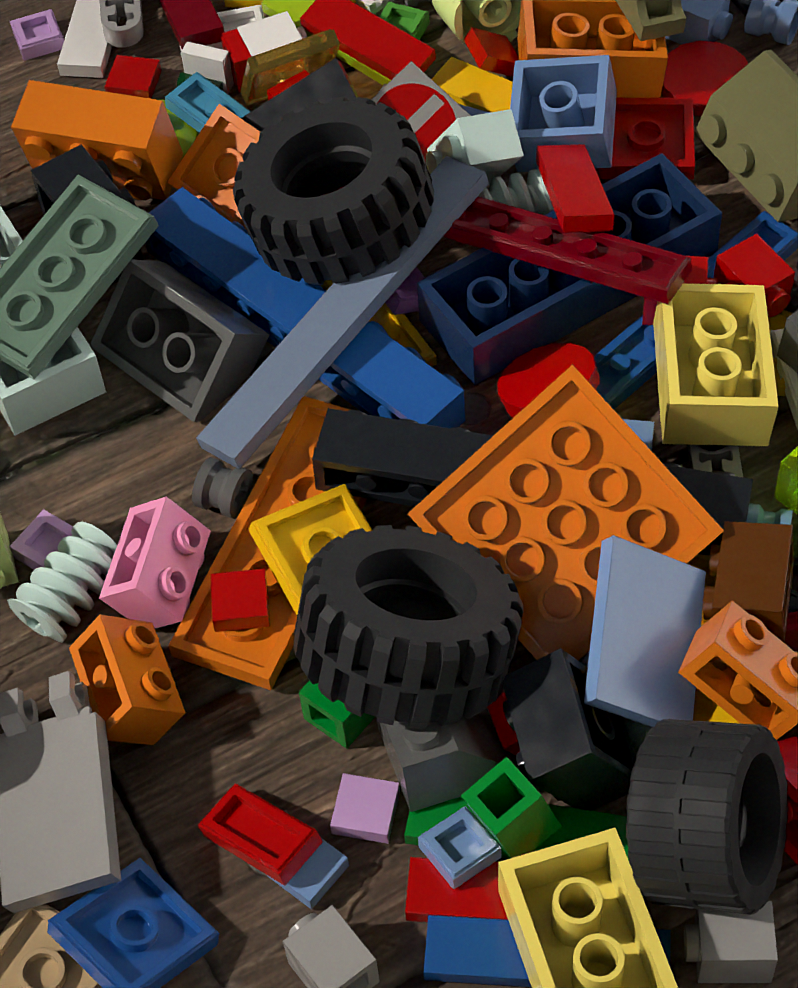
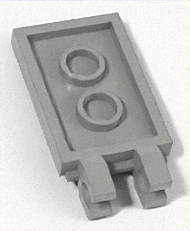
[0,671,121,913]

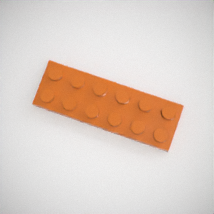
[169,396,367,690]

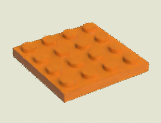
[408,364,724,661]

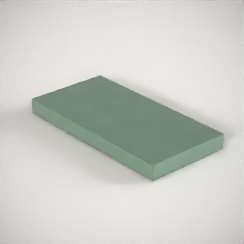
[0,175,159,380]

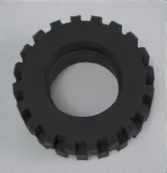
[233,97,434,285]
[294,525,524,728]

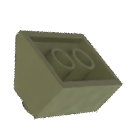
[694,50,798,222]

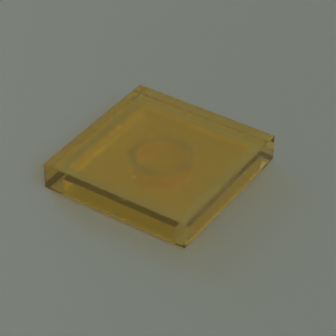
[241,29,340,106]

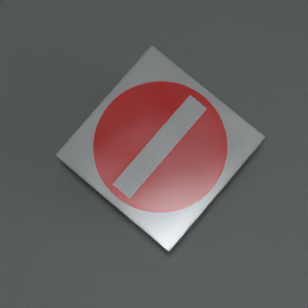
[372,61,471,162]

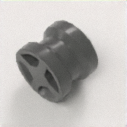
[192,457,253,519]

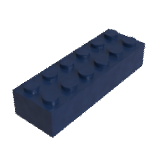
[417,153,722,386]

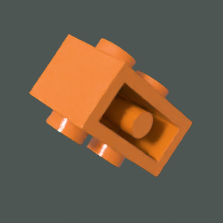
[678,600,798,740]
[69,614,186,745]

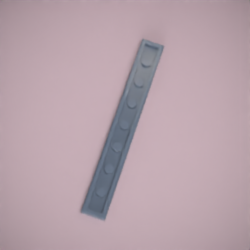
[196,156,489,469]

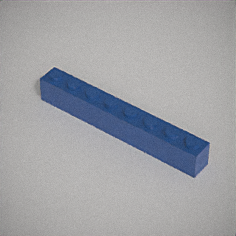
[145,187,465,428]

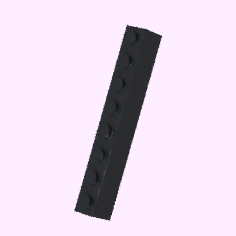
[312,408,753,556]

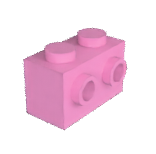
[99,496,211,628]

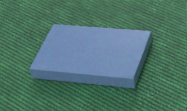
[584,535,706,727]

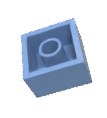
[510,55,617,172]

